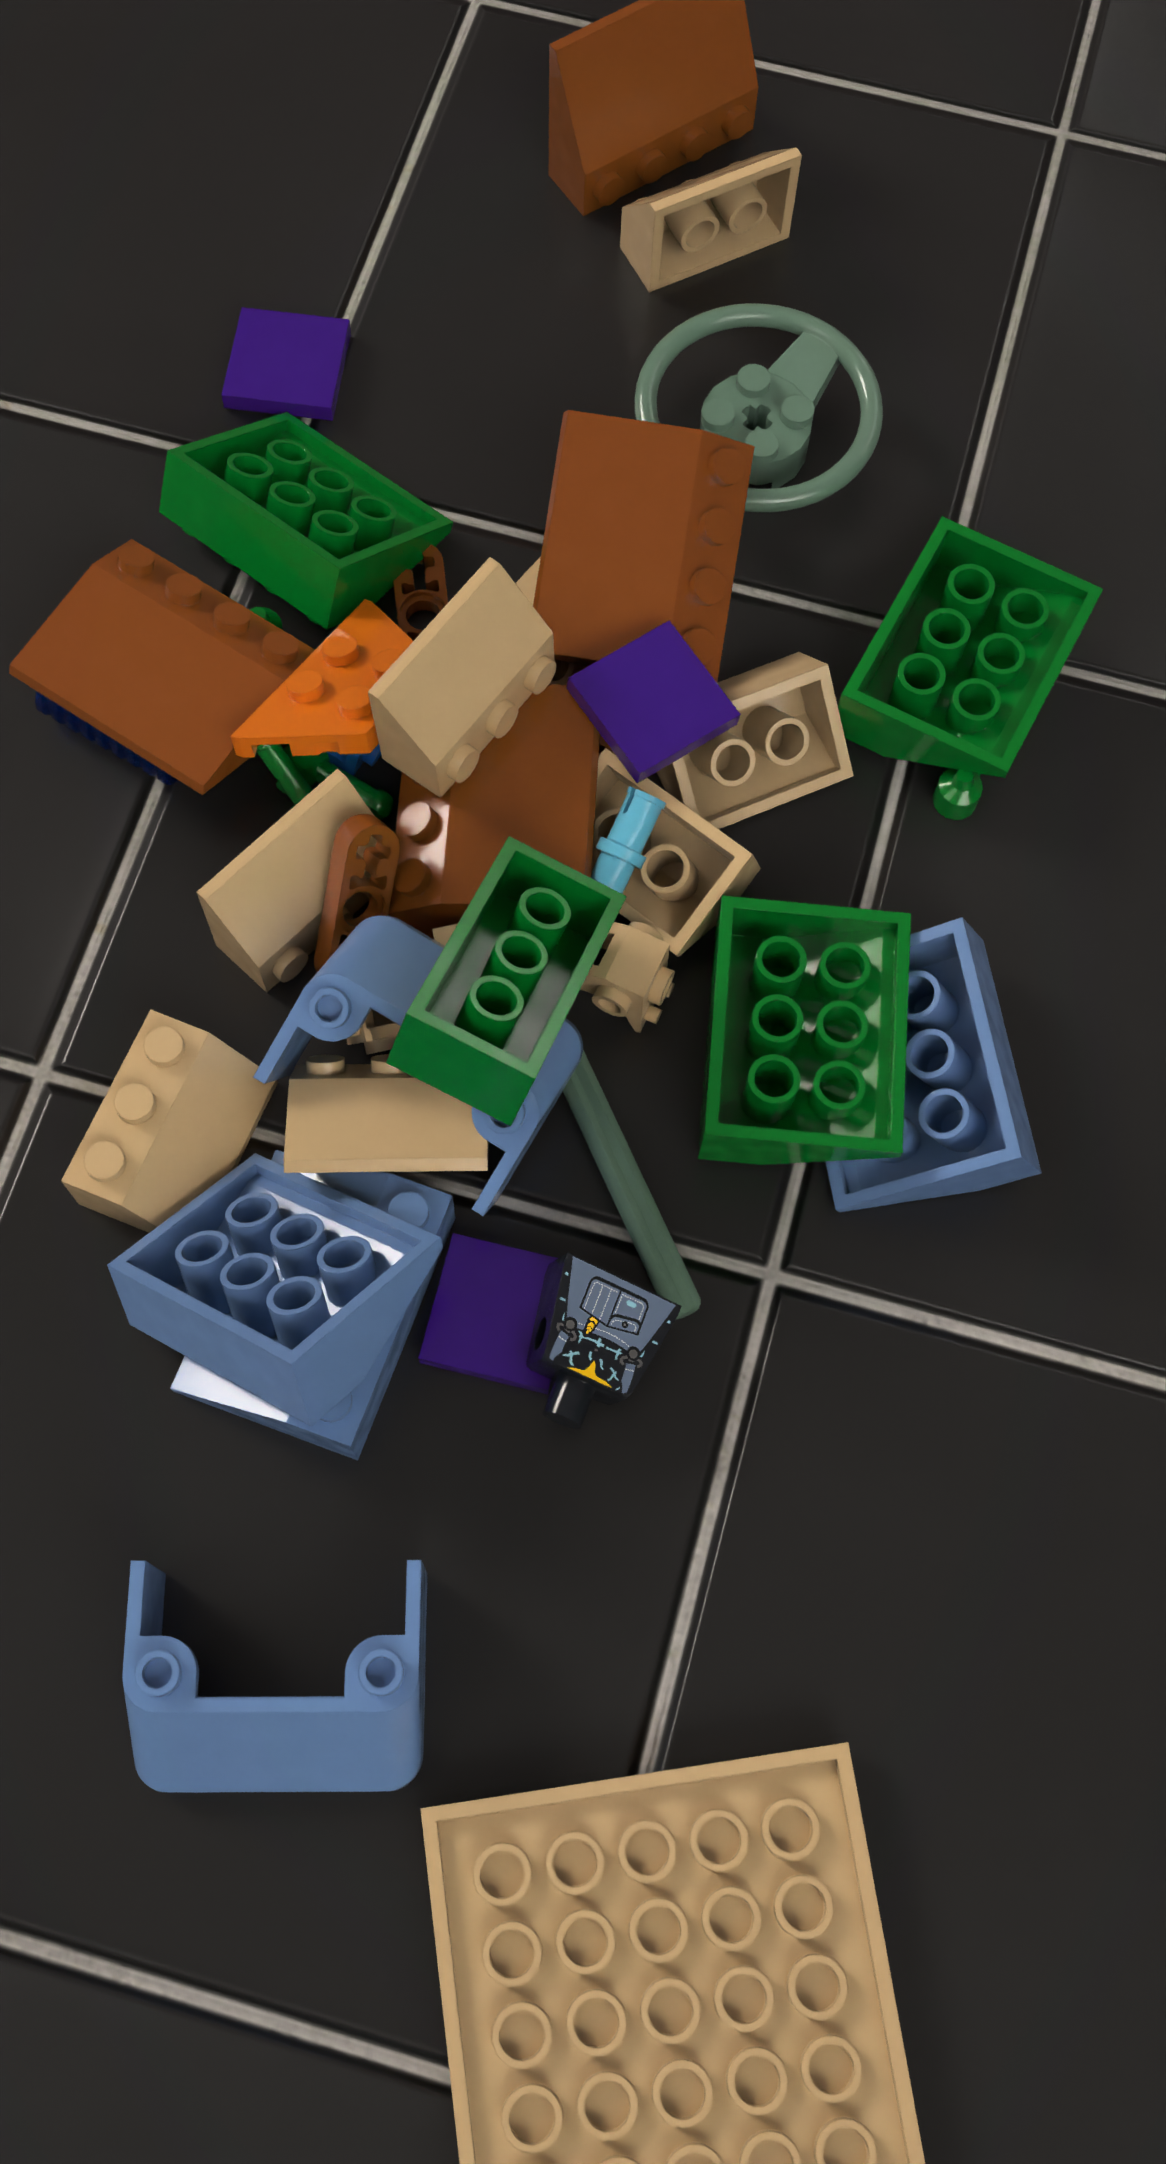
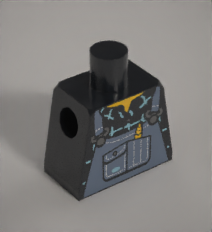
[526,1252,682,1429]

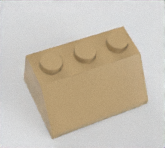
[620,147,802,293]
[368,557,556,798]
[656,652,854,829]
[592,748,761,957]
[197,769,377,992]
[61,1009,278,1233]
[284,1054,490,1173]

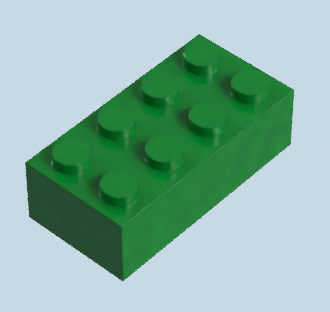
[386,836,627,1126]

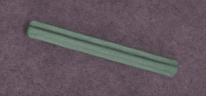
[563,1050,701,1320]

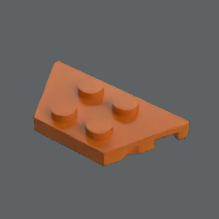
[230,599,413,758]

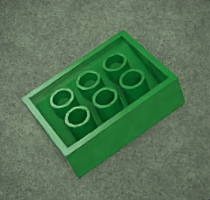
[159,412,453,630]
[838,516,1103,778]
[698,895,911,1165]

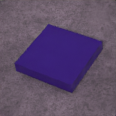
[221,307,351,421]
[566,620,741,783]
[418,1233,558,1394]

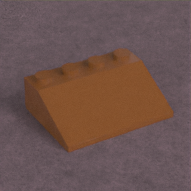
[548,0,759,216]
[533,410,755,682]
[9,539,315,795]
[388,684,600,939]

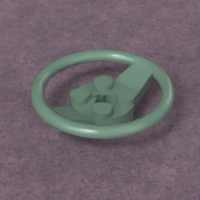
[634,303,883,513]

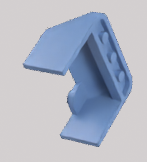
[253,916,583,1216]
[122,1560,427,1793]

